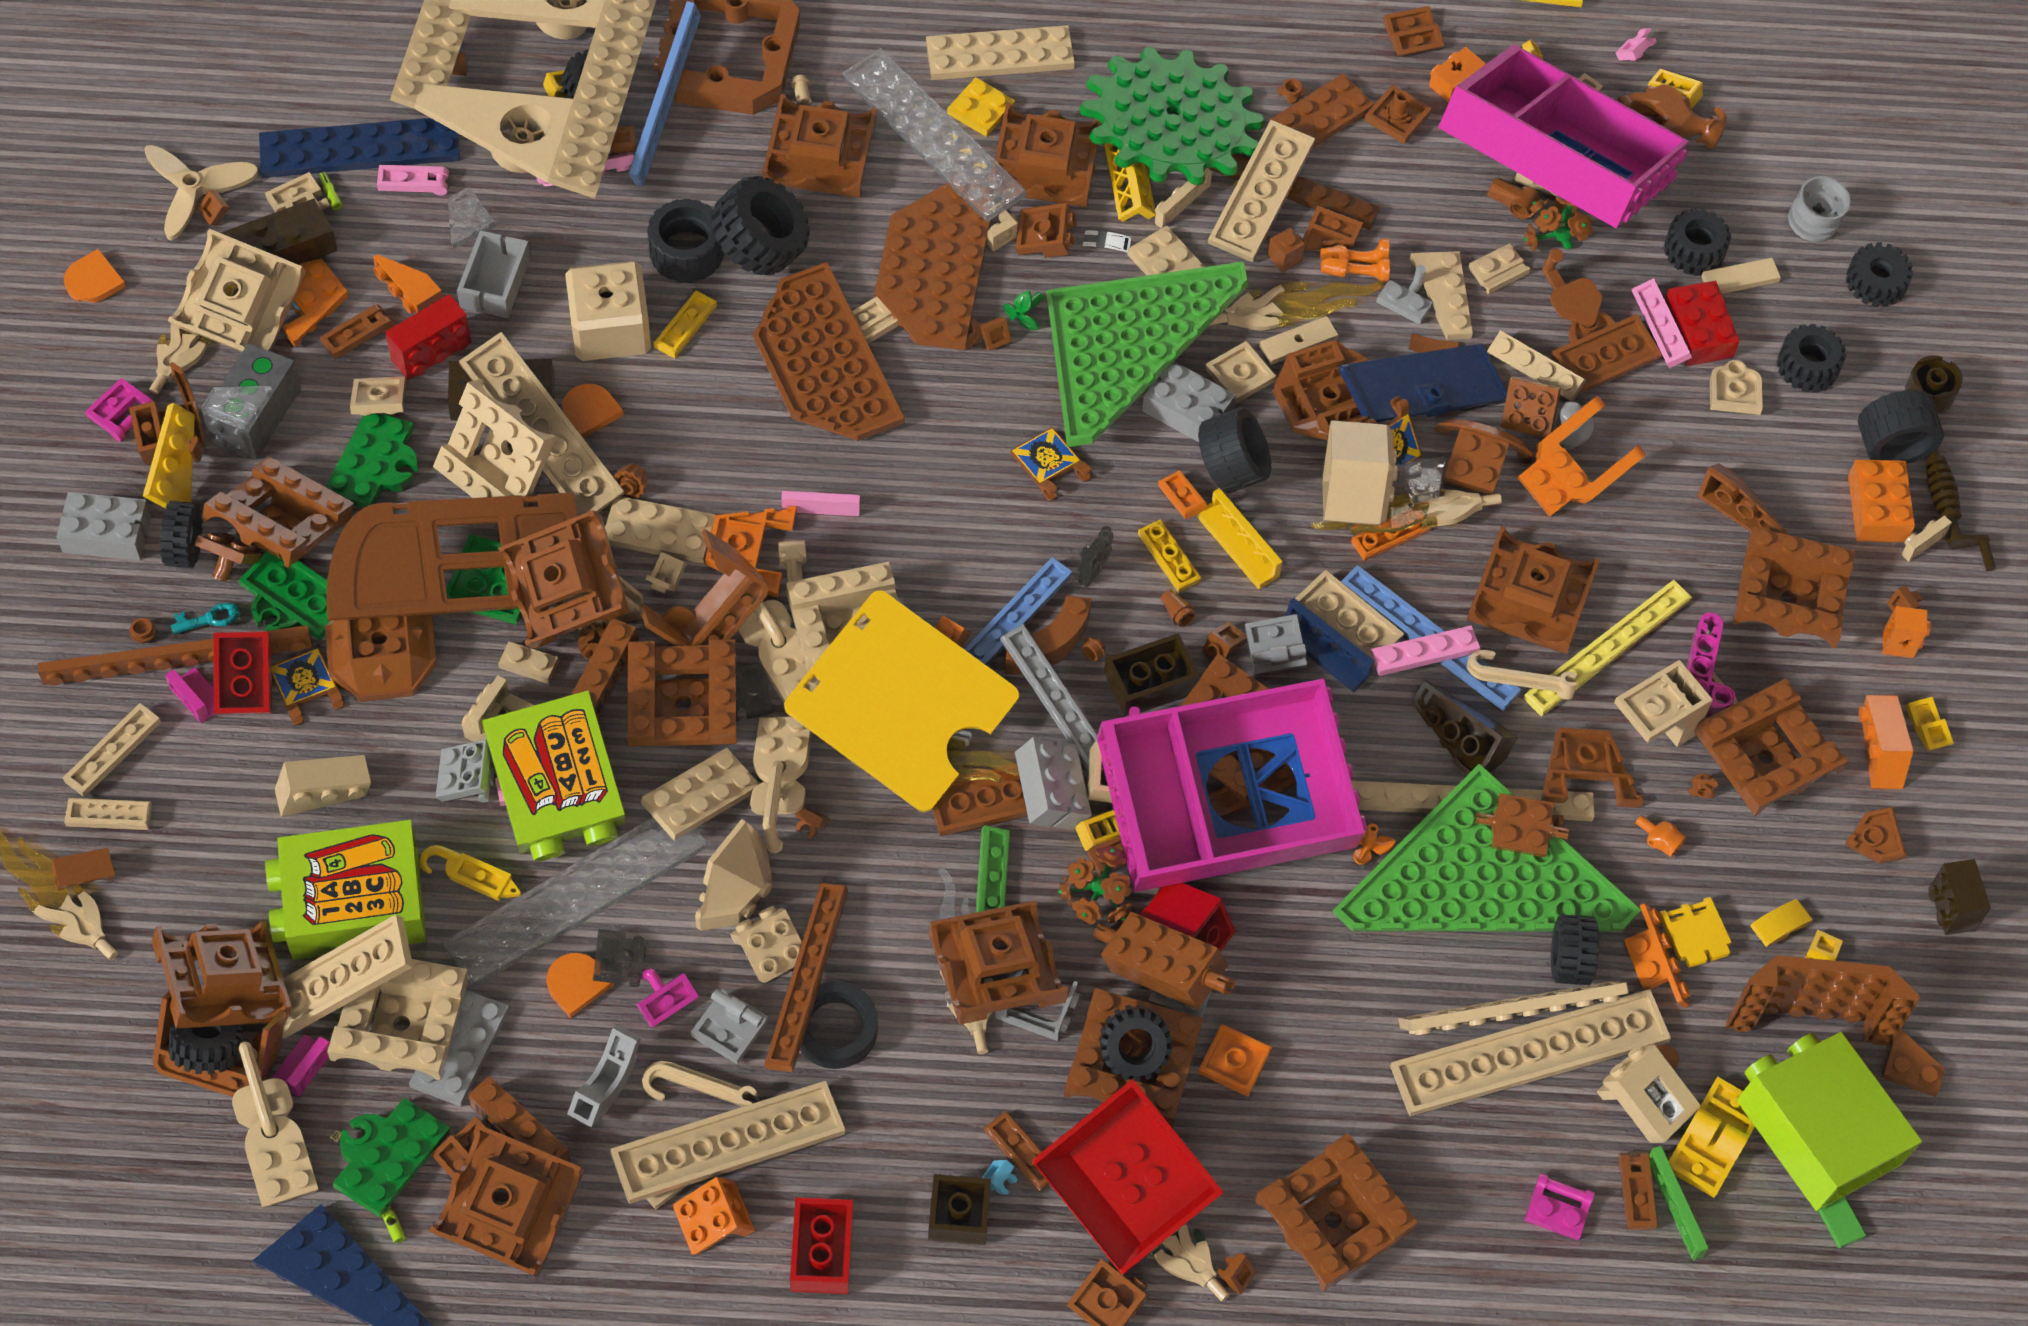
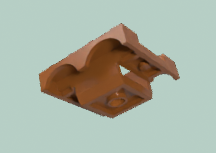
[763,94,877,198]
[990,103,1101,207]
[202,456,354,568]
[499,510,629,649]
[1467,526,1600,654]
[1732,526,1855,648]
[627,639,737,747]
[1180,653,1275,803]
[1695,678,1848,816]
[929,900,1068,1025]
[152,921,292,1028]
[1064,988,1203,1128]
[429,1124,585,1278]
[1255,1133,1418,1292]

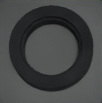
[800,981,878,1069]

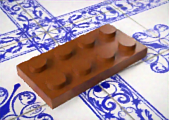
[1270,73,1374,149]
[932,764,1028,836]

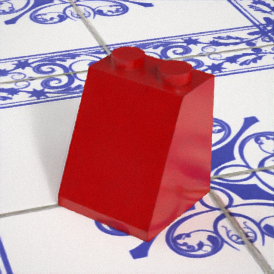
[1140,883,1236,952]

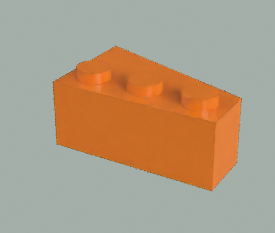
[1859,695,1913,789]

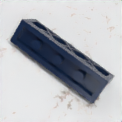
[1283,598,1375,692]

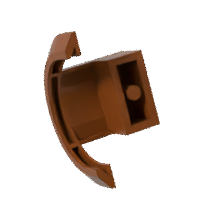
[129,362,206,466]
[1434,419,1533,495]

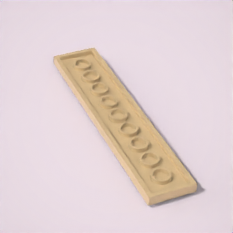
[1390,989,1671,1117]

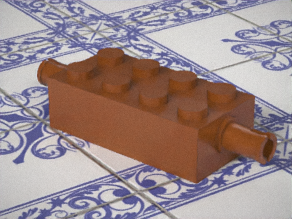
[1093,912,1235,1010]

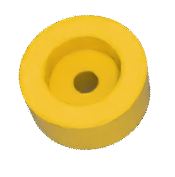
[1522,39,1543,60]

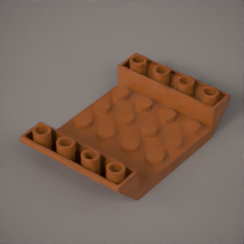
[1726,955,1919,1046]

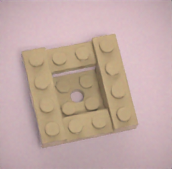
[168,229,306,353]
[433,379,556,507]
[786,562,899,683]
[327,959,469,1081]

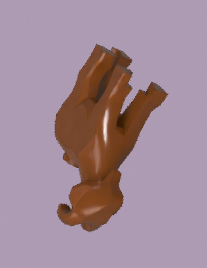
[1618,84,1727,149]

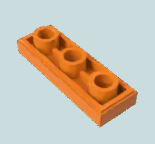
[1351,508,1431,561]

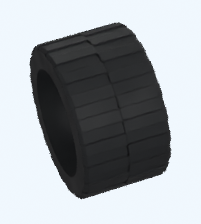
[647,199,724,283]
[1857,390,1944,464]
[1198,407,1272,494]

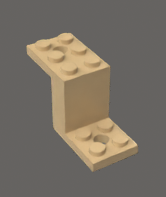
[1614,660,1738,747]

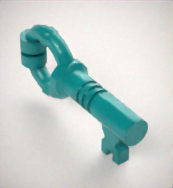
[171,603,240,635]

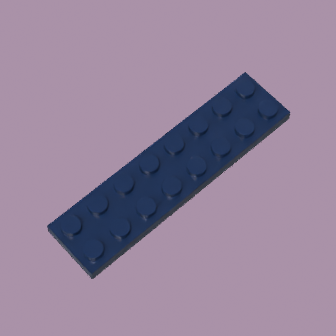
[259,118,460,178]

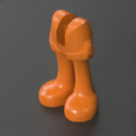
[1320,238,1390,282]

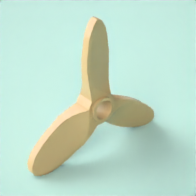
[144,145,258,240]

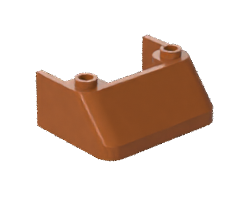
[639,529,768,646]
[153,991,286,1097]

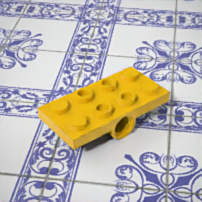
[1668,1076,1755,1198]

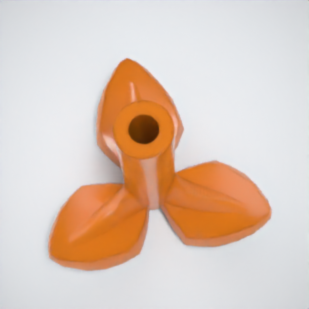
[1353,823,1396,865]

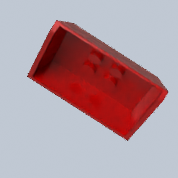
[1032,1079,1224,1275]

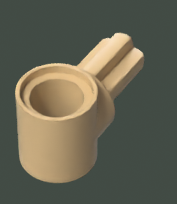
[778,540,806,582]

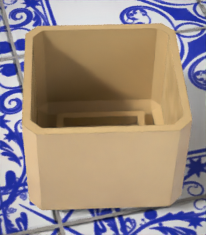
[565,261,651,361]
[1322,420,1397,526]

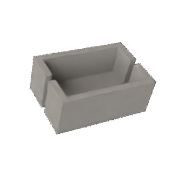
[457,231,531,318]
[1142,361,1236,442]
[56,492,152,560]
[1015,737,1092,830]

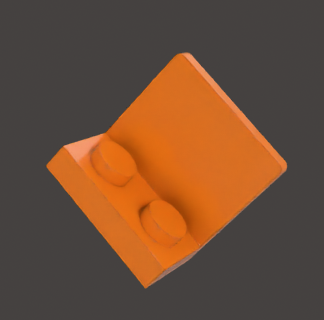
[673,1177,755,1255]

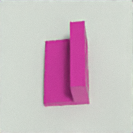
[165,667,214,723]
[272,1034,330,1097]

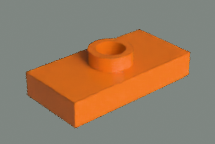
[1158,470,1207,520]

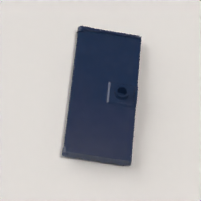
[1339,343,1507,422]

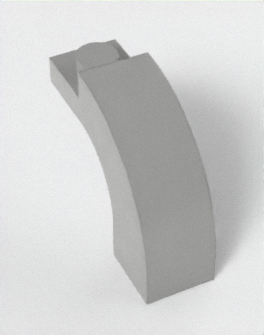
[567,1024,642,1127]

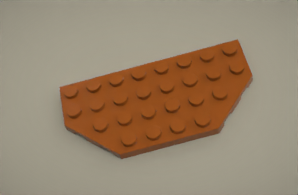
[874,183,996,350]
[753,262,905,441]

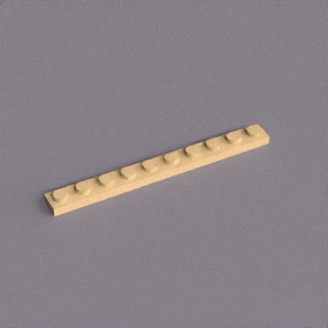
[1351,781,1594,821]

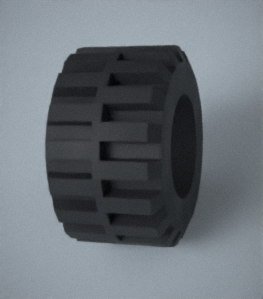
[1664,208,1731,276]
[1777,324,1846,393]
[1551,914,1599,986]
[1099,1005,1172,1081]

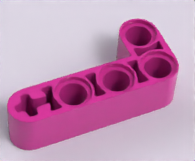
[1686,612,1735,716]

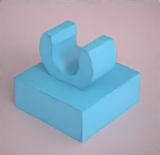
[982,1160,1018,1195]

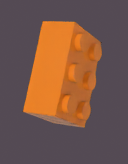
[1848,460,1915,542]

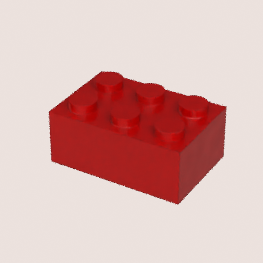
[1665,280,1740,366]
[385,294,472,380]
[213,632,272,715]
[790,1197,853,1294]

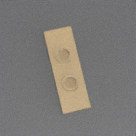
[64,798,152,830]

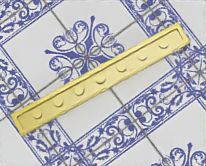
[1523,580,1692,717]

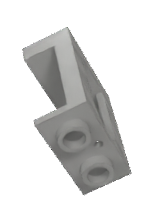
[995,969,1081,1041]

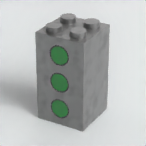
[203,343,301,460]

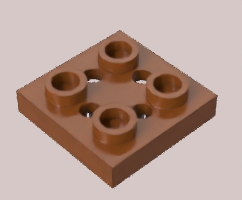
[1364,84,1432,144]
[1501,377,1561,438]
[195,532,264,582]

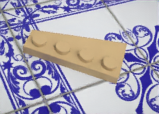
[1410,251,1473,340]

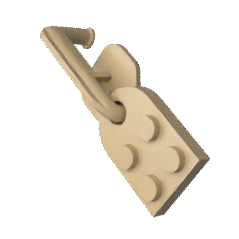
[738,600,820,703]
[750,717,812,854]
[232,1042,319,1208]

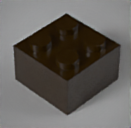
[1928,859,1991,935]
[928,1174,991,1245]

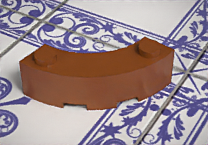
[1005,595,1092,675]

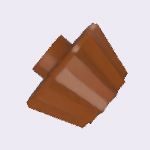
[613,463,648,499]

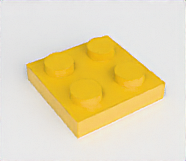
[947,77,1015,137]

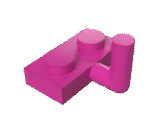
[636,969,699,1027]

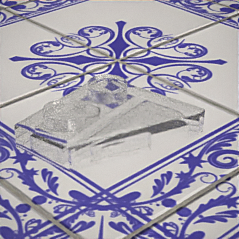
[1397,456,1445,504]

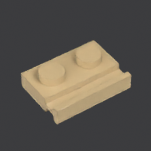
[1468,243,1530,295]
[852,296,898,344]

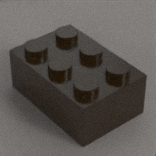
[1104,633,1200,717]

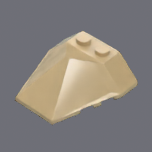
[695,819,773,931]

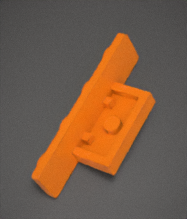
[1624,903,1691,1008]

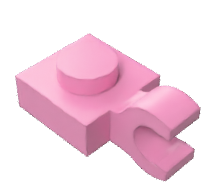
[1616,28,1657,61]

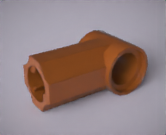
[1487,177,1540,219]

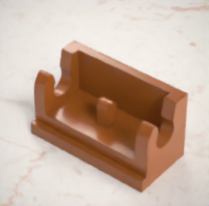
[51,847,115,891]

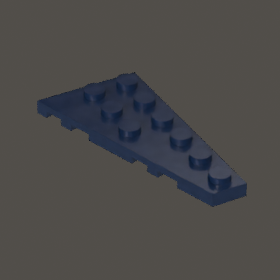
[252,1204,432,1326]

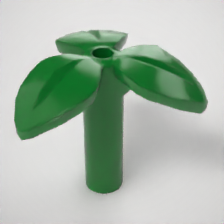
[1003,290,1044,330]

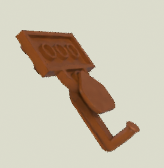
[1542,248,1662,395]

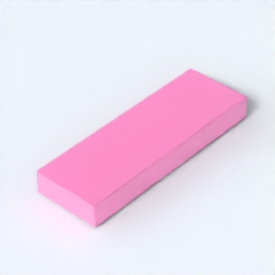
[781,491,860,516]

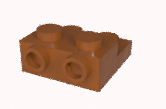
[1016,203,1077,258]
[1066,1258,1150,1326]

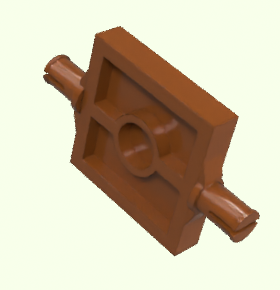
[1475,793,1569,857]

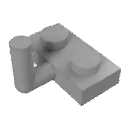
[1376,265,1433,325]

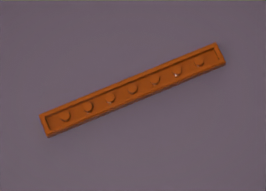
[765,883,848,1072]

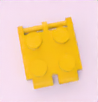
[1659,897,1732,968]

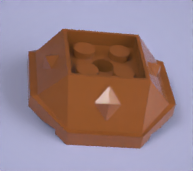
[1273,340,1368,440]
[325,614,437,702]

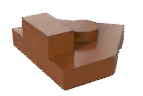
[1846,807,1906,864]

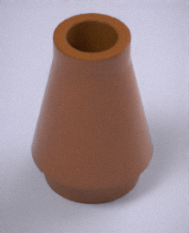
[1161,589,1196,627]

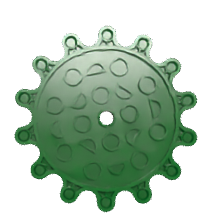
[1079,47,1265,185]

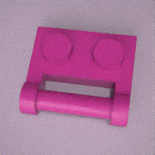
[85,378,153,442]
[1524,1172,1595,1241]

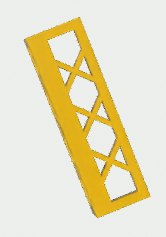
[1104,143,1156,222]
[1196,488,1283,590]

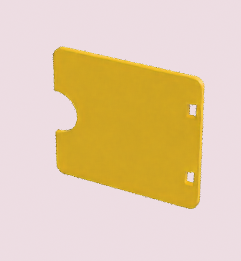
[784,590,1019,812]

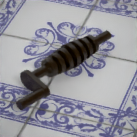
[1926,448,1996,571]

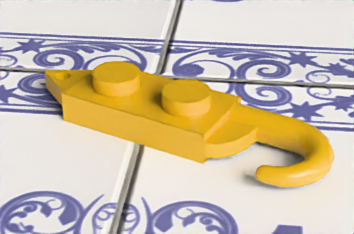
[419,845,521,901]

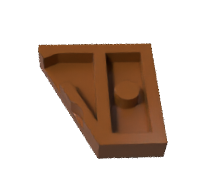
[1303,206,1363,251]
[1882,1029,1945,1097]

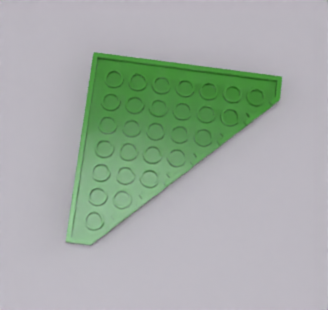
[1046,261,1248,447]
[1332,764,1641,932]

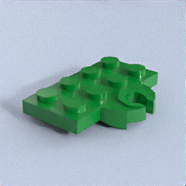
[325,413,419,508]
[239,552,330,640]
[333,1098,450,1218]

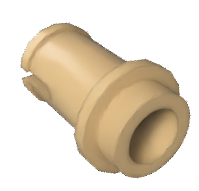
[791,75,812,106]

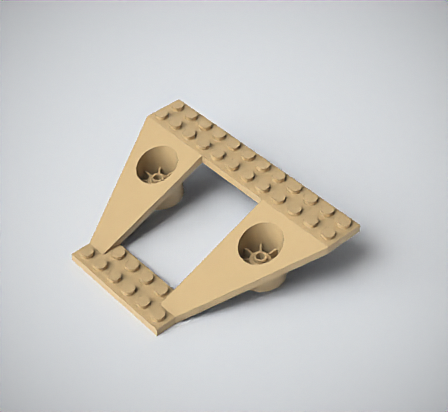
[390,0,656,199]

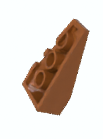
[1697,463,1789,535]

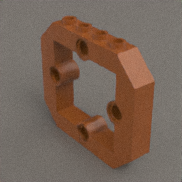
[654,0,800,115]

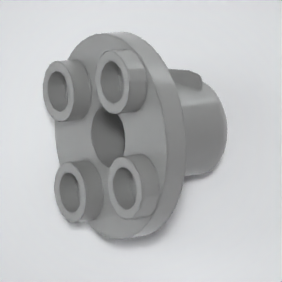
[1553,401,1594,450]

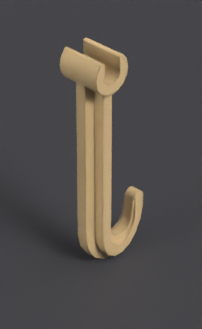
[1467,650,1577,700]
[642,1061,759,1107]

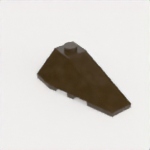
[1412,680,1518,775]

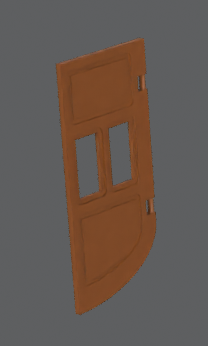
[327,492,577,621]

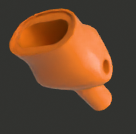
[1635,815,1687,858]

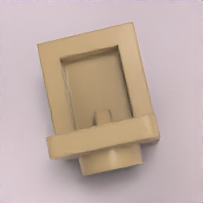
[645,552,687,593]

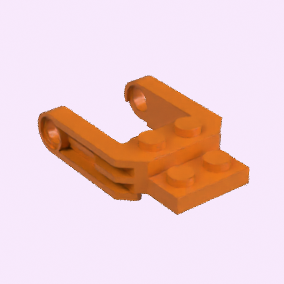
[1517,395,1647,517]

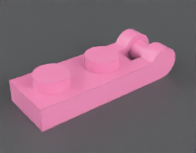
[377,165,449,195]

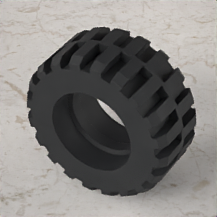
[712,176,810,275]

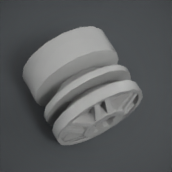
[1788,176,1851,242]

